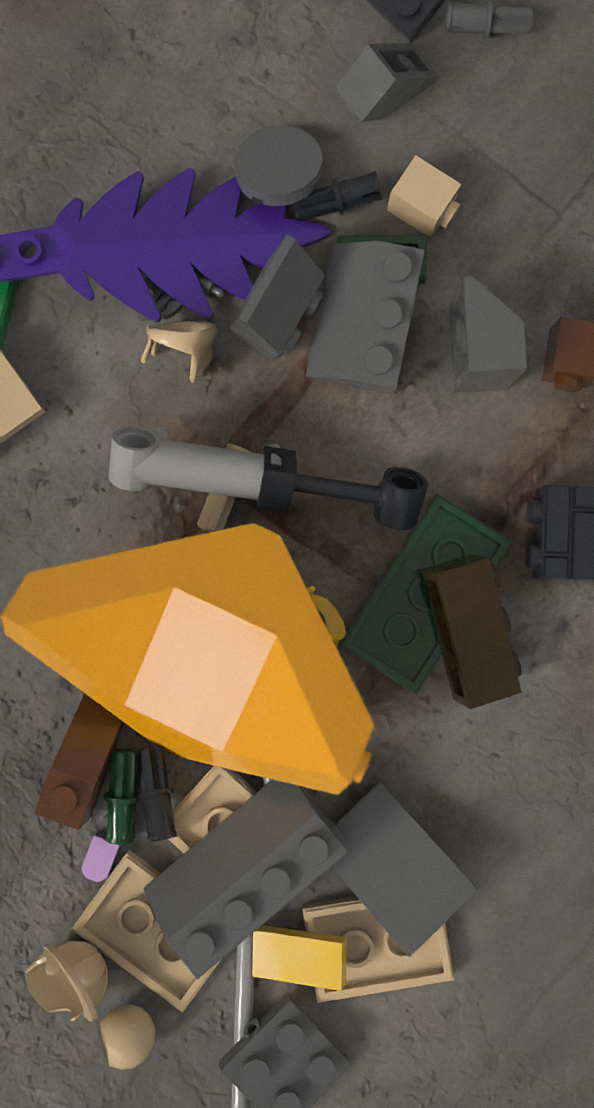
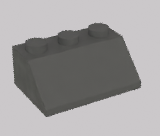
[306,241,425,395]

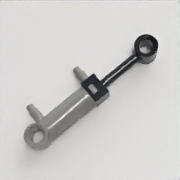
[108,426,428,530]

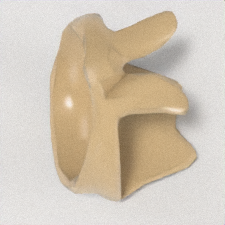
[141,321,218,383]

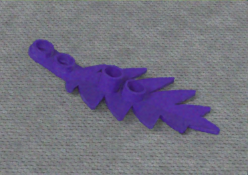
[0,168,330,323]

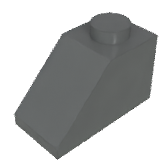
[335,43,439,122]

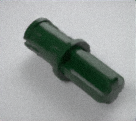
[104,748,140,845]

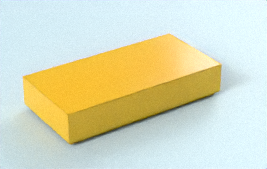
[252,925,347,991]

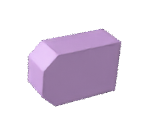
[81,832,121,882]

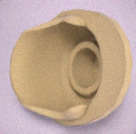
[25,940,108,1022]

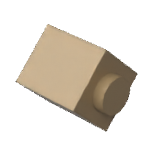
[387,155,461,238]

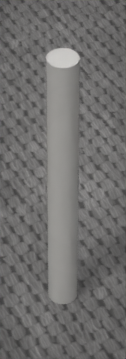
[231,933,254,1108]

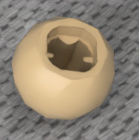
[100,1004,156,1070]

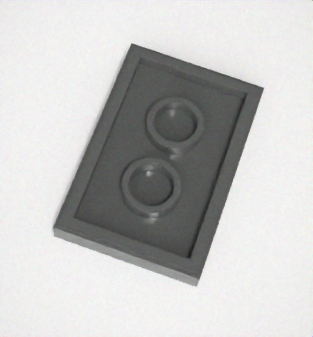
[331,782,479,957]

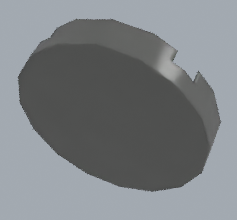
[234,126,323,206]

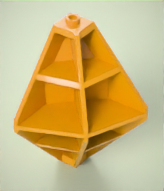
[1,523,374,795]

